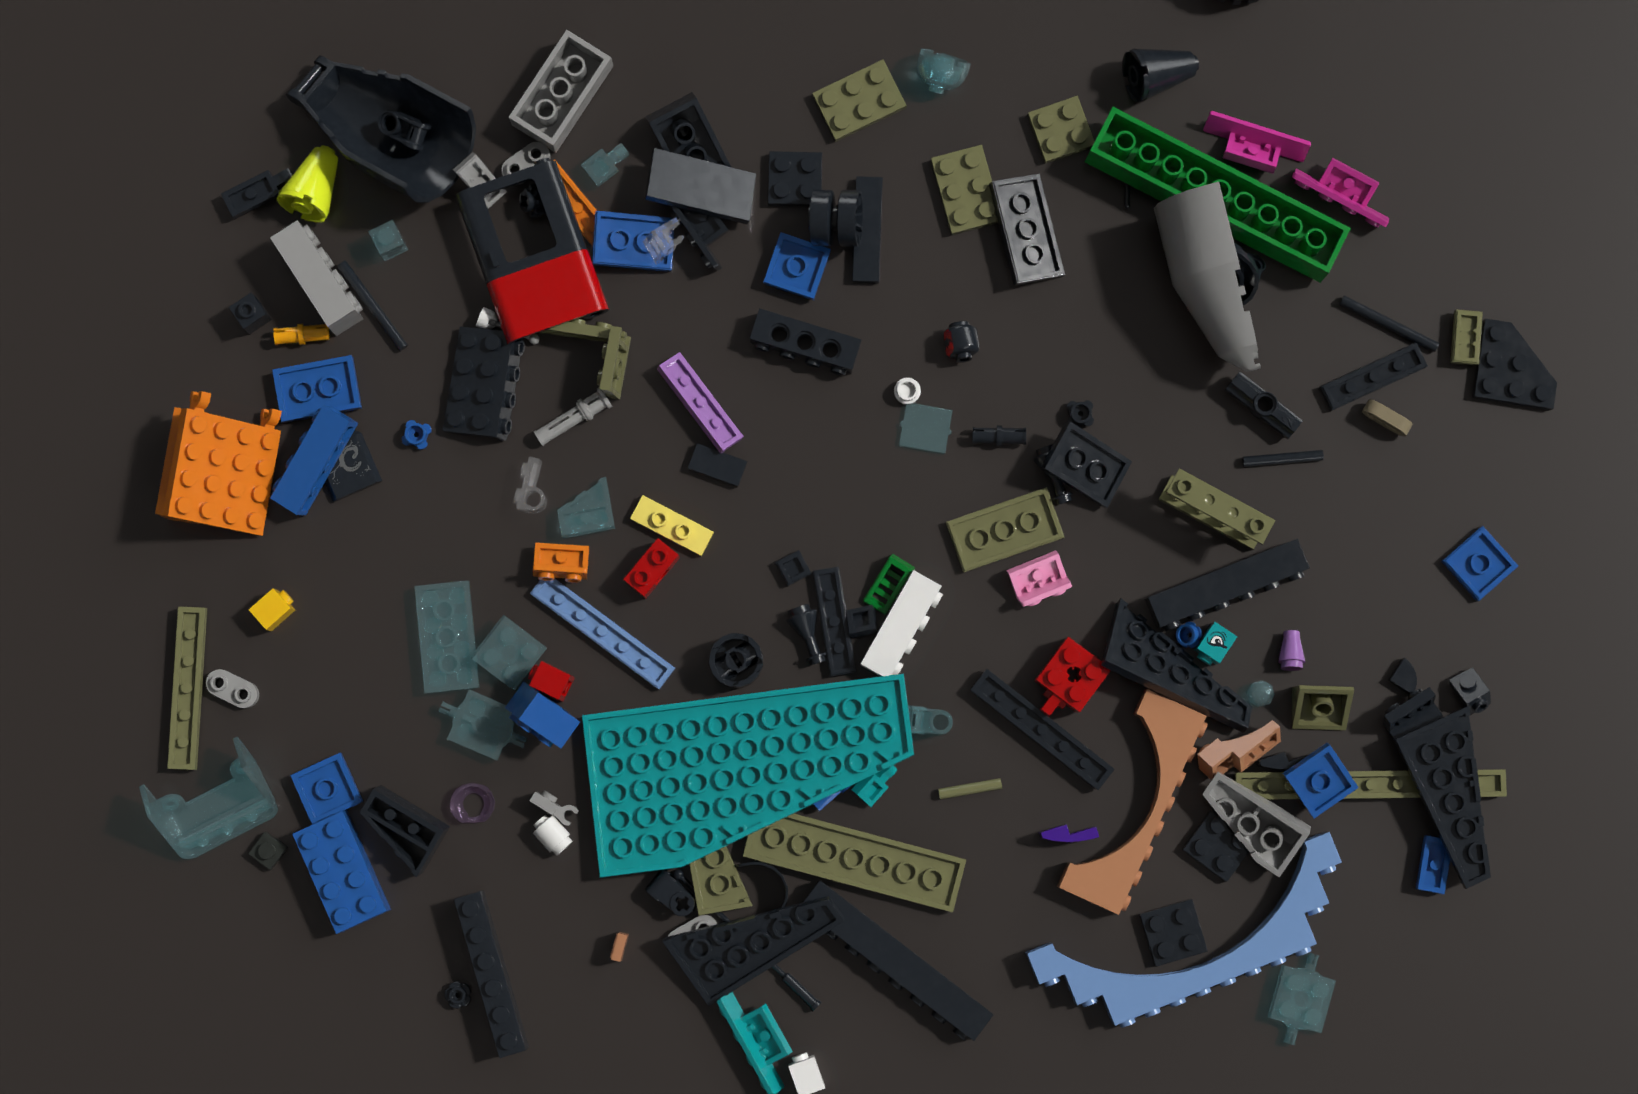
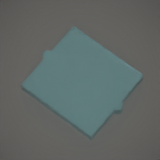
[899,403,953,454]

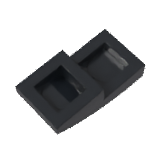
[1255,752,1309,770]

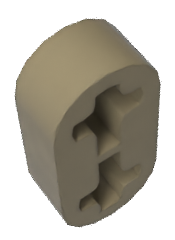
[1362,399,1413,437]

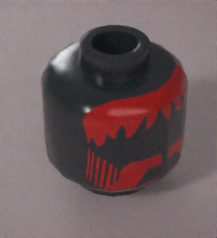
[943,321,980,363]

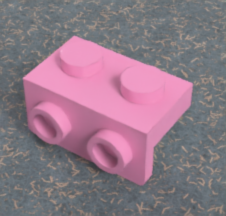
[1006,550,1072,607]

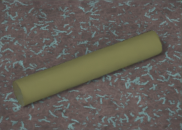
[938,778,1002,799]

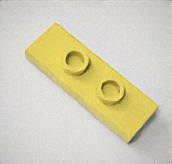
[630,495,714,556]

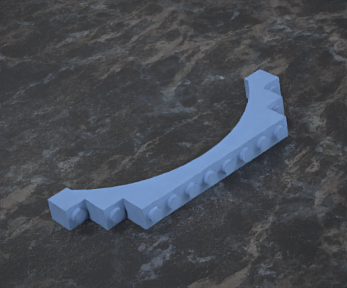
[1025,832,1342,1028]

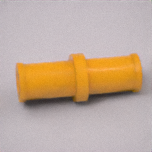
[273,323,329,345]

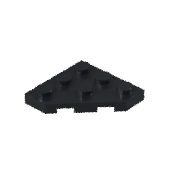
[1472,318,1557,410]

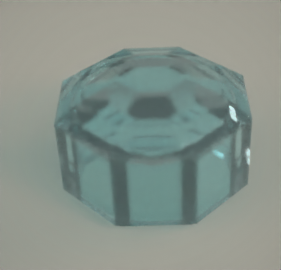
[1246,680,1275,707]

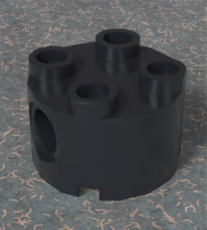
[709,633,763,688]

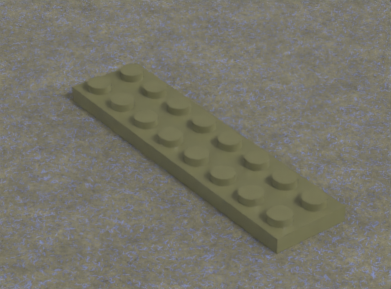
[743,814,966,912]

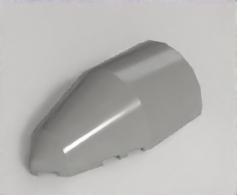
[1154,182,1261,371]

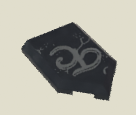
[325,430,383,503]

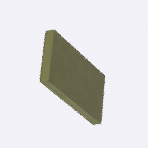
[946,487,1065,573]

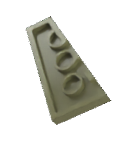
[690,846,753,916]

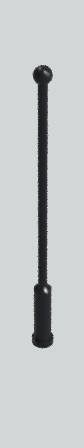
[673,869,821,1012]

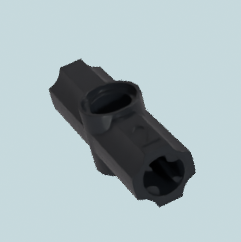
[1225,371,1303,440]

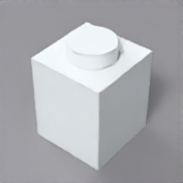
[788,1052,825,1094]

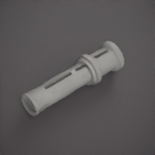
[534,387,613,446]

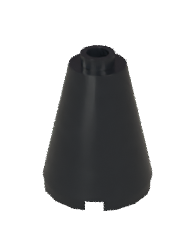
[1122,49,1199,102]

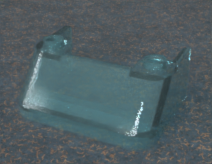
[139,736,278,859]

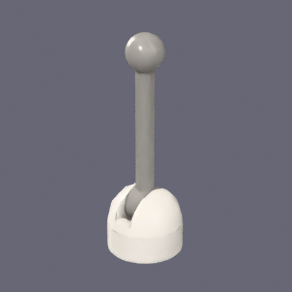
[476,307,540,344]

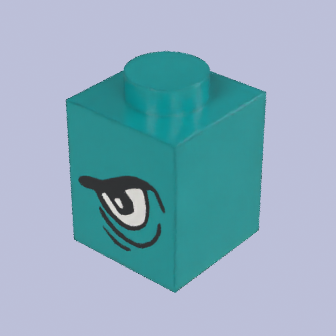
[1194,622,1237,666]

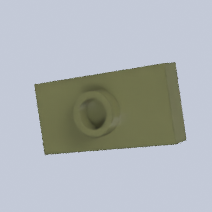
[1450,309,1483,366]

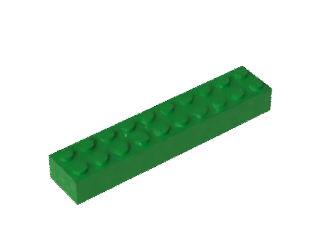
[1085,107,1351,283]

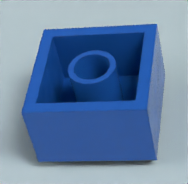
[505,682,580,748]

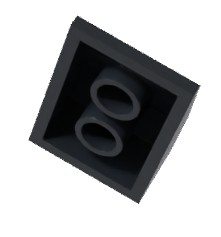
[646,92,731,167]

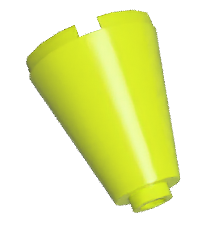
[277,145,338,223]

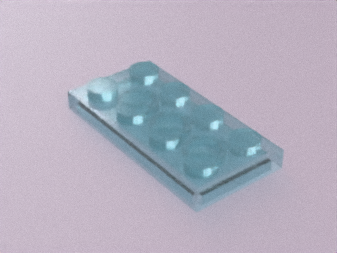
[415,581,480,694]

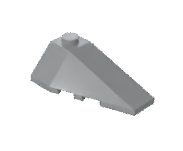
[1203,772,1311,877]

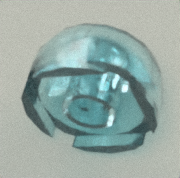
[916,48,971,94]

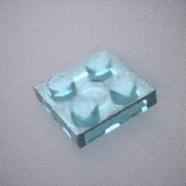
[470,615,547,690]

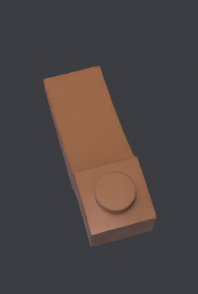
[1197,720,1281,780]

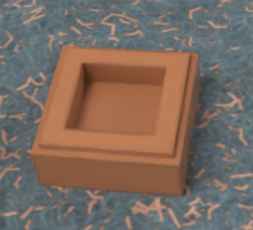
[610,932,629,962]

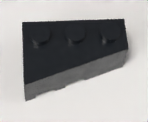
[360,785,450,878]

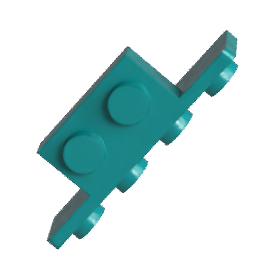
[717,992,793,1094]

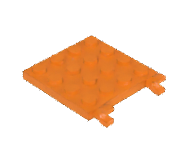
[162,391,282,536]

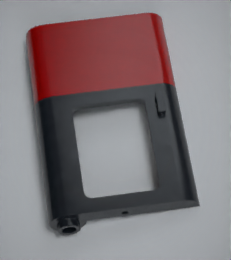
[455,158,609,345]

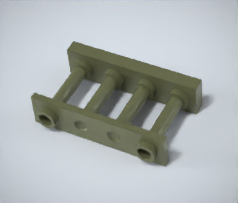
[1158,468,1276,550]

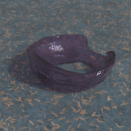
[450,782,495,823]

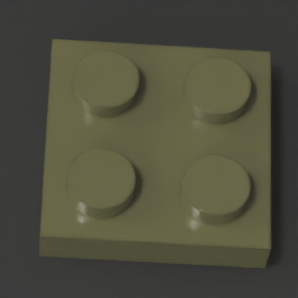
[1027,96,1095,164]

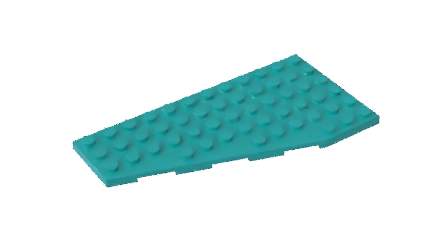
[582,674,914,878]

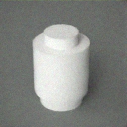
[533,815,573,856]

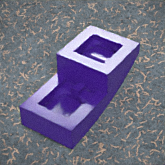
[1039,824,1099,842]

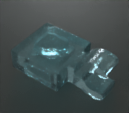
[581,143,629,187]

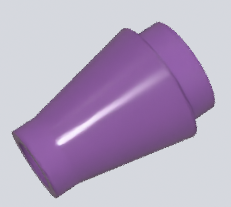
[1278,630,1305,671]

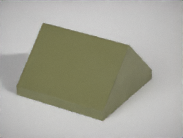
[1292,685,1354,730]

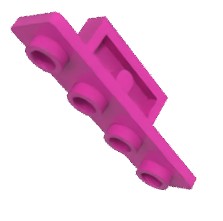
[1203,111,1311,174]
[1292,158,1389,227]

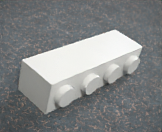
[860,570,943,677]

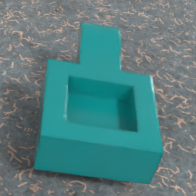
[851,765,897,807]

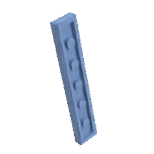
[530,578,675,690]

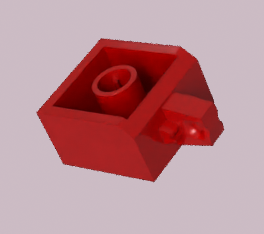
[1034,637,1111,717]

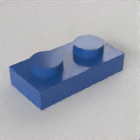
[1415,835,1450,894]

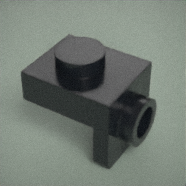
[1449,667,1491,716]

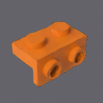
[533,543,589,583]

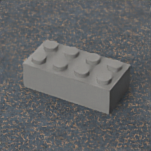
[509,30,613,153]
[270,220,363,336]

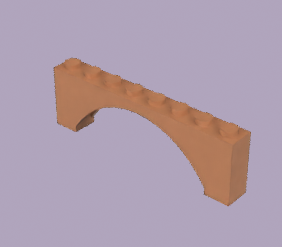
[1057,689,1208,915]

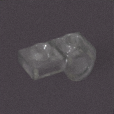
[514,456,547,514]

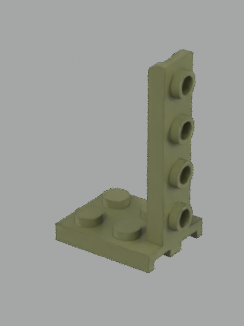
[540,319,631,400]

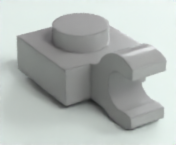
[530,790,579,826]

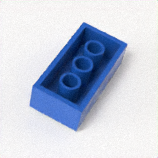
[292,811,391,934]

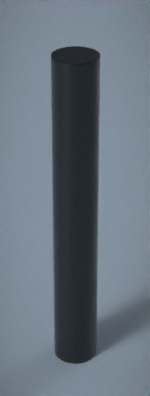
[1242,450,1324,467]

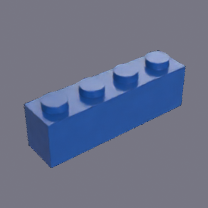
[270,405,358,515]

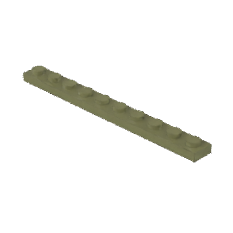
[1234,769,1507,799]

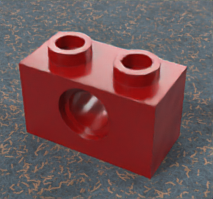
[623,538,680,599]
[528,661,575,702]

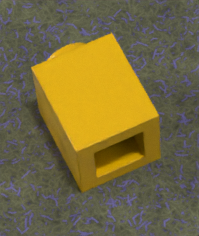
[249,588,295,632]

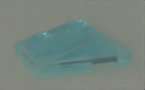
[557,477,615,538]

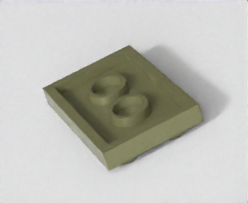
[812,59,907,142]
[930,145,998,236]

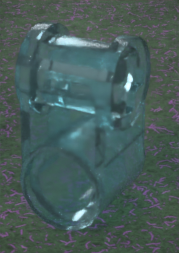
[908,705,953,735]

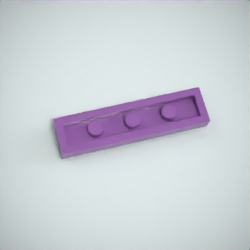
[657,352,744,454]

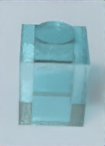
[368,220,408,261]

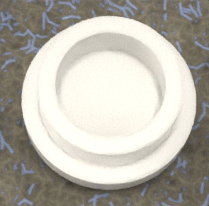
[894,378,921,405]

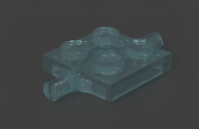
[439,689,527,761]
[1268,953,1336,1045]

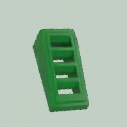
[863,554,915,615]

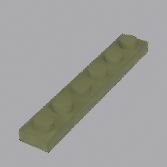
[168,607,207,770]

